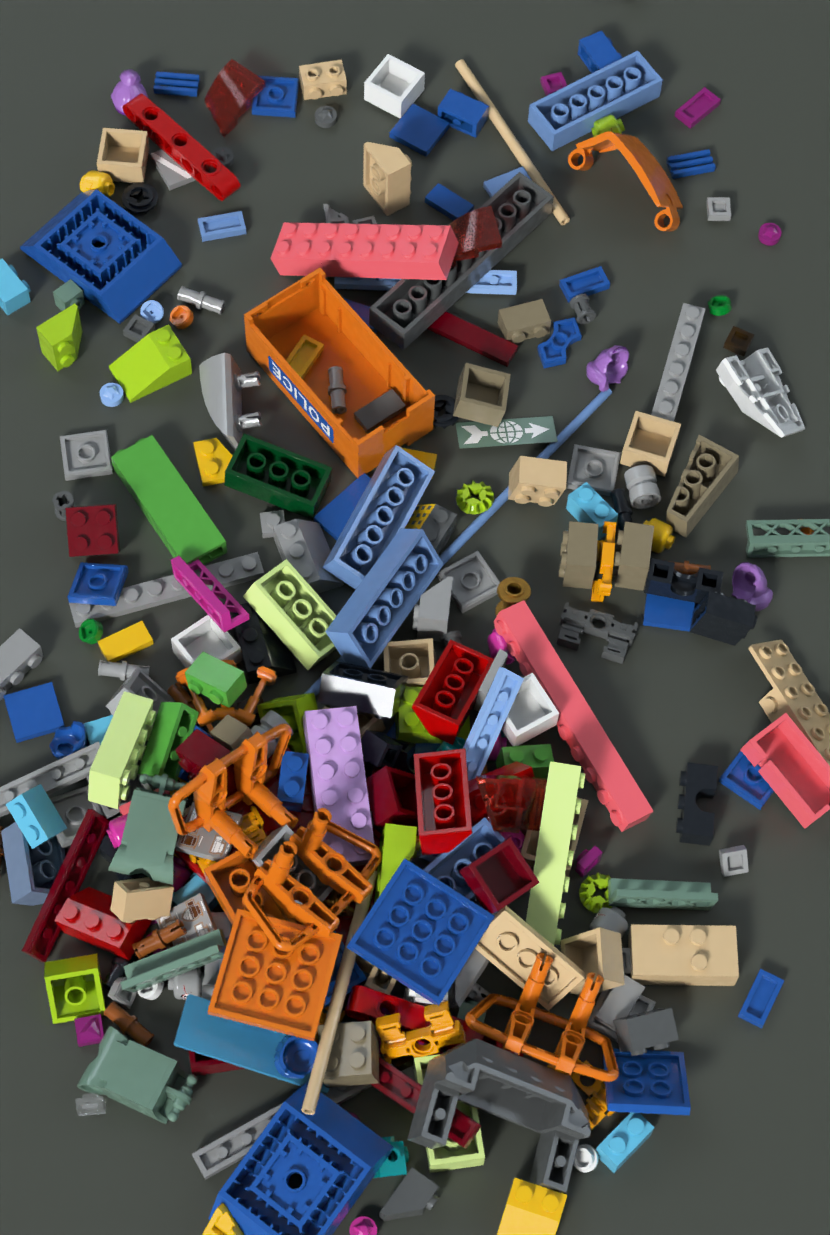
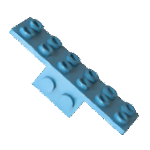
[174,994,330,1094]

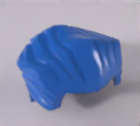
[49,721,90,760]
[274,1035,318,1079]

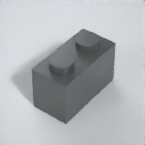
[613,1008,679,1056]

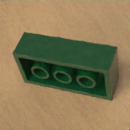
[224,434,332,520]

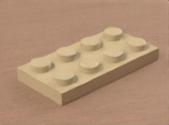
[475,906,585,1011]

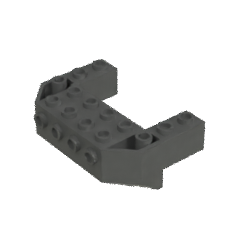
[407,1039,591,1193]

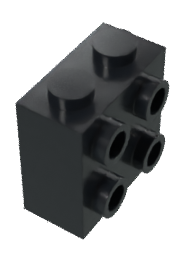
[689,591,757,646]

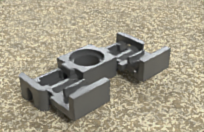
[556,602,638,664]

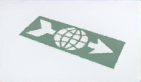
[455,416,558,449]

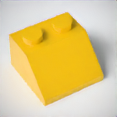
[497,1177,567,1235]

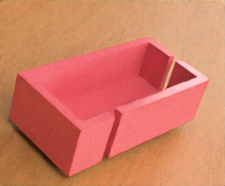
[740,713,830,829]

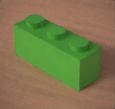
[137,702,199,782]

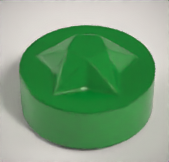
[708,295,732,316]
[79,618,103,644]

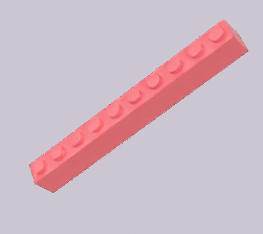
[494,600,653,832]

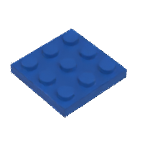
[603,1049,691,1115]

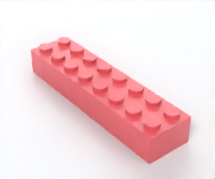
[271,222,459,280]

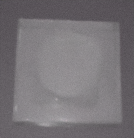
[75,1093,106,1116]

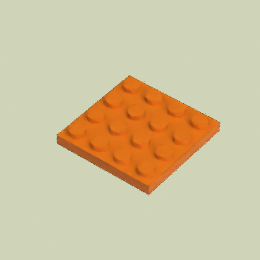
[207,908,342,1041]

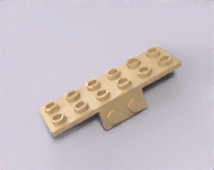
[748,639,830,766]

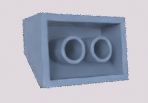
[1,822,66,906]

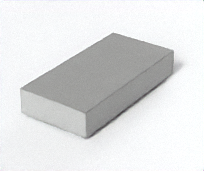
[595,974,645,1032]

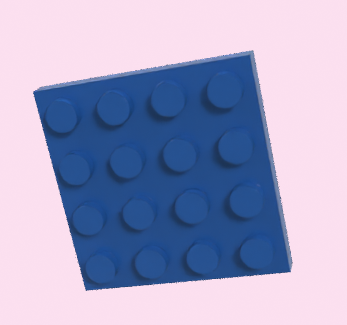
[346,858,495,1005]

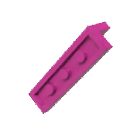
[171,556,250,633]

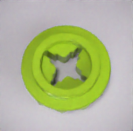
[456,481,494,514]
[579,872,613,913]

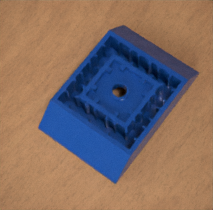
[20,189,182,324]
[208,1082,394,1235]

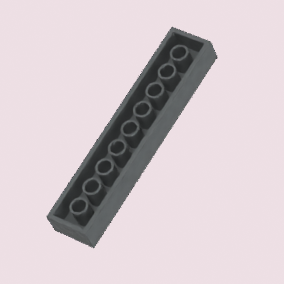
[369,172,554,350]

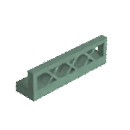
[746,519,830,558]
[608,878,718,911]
[120,929,227,992]

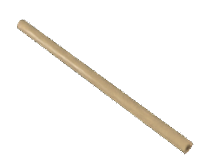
[455,59,570,225]
[301,870,378,1115]

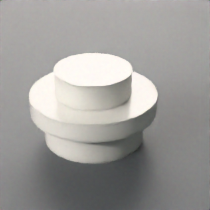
[573,1144,599,1172]

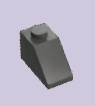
[379,1167,440,1221]

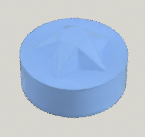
[140,300,164,324]
[100,383,124,407]

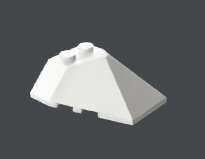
[716,347,805,438]

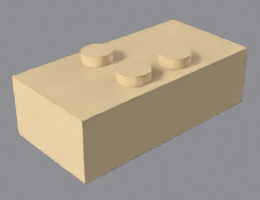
[628,924,739,986]

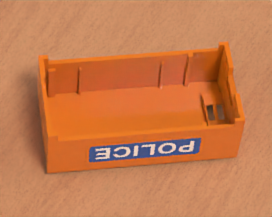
[244,267,435,478]

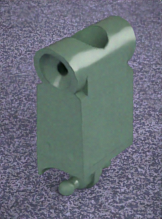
[108,774,187,885]
[77,1026,197,1124]

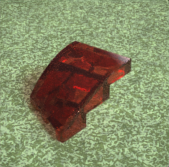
[204,59,266,137]
[449,206,502,267]
[476,775,547,833]

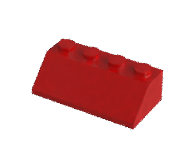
[412,639,494,745]
[414,748,472,855]

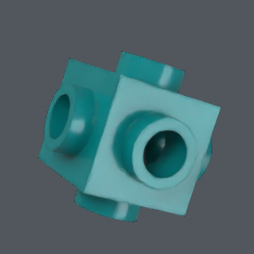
[373,1136,409,1178]

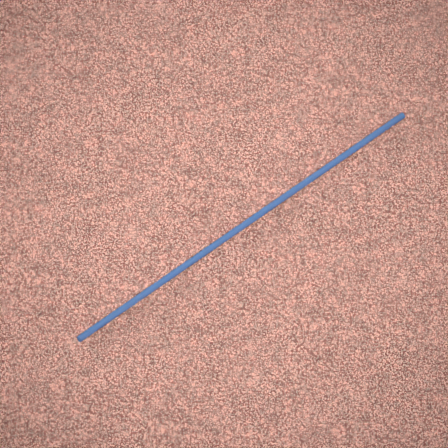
[304,388,612,696]

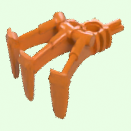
[175,660,277,735]

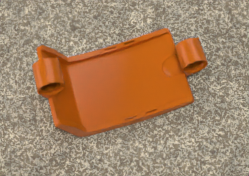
[568,131,683,232]

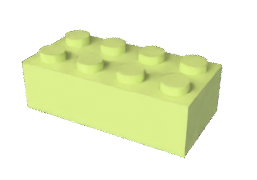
[243,559,336,670]
[88,691,156,809]
[413,1054,485,1173]

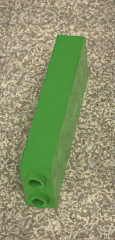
[111,435,227,565]

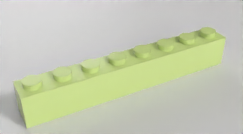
[526,762,586,946]

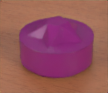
[758,223,782,246]

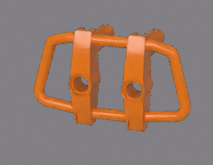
[168,723,298,859]
[243,808,382,952]
[465,953,619,1082]

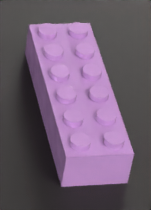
[302,706,374,869]

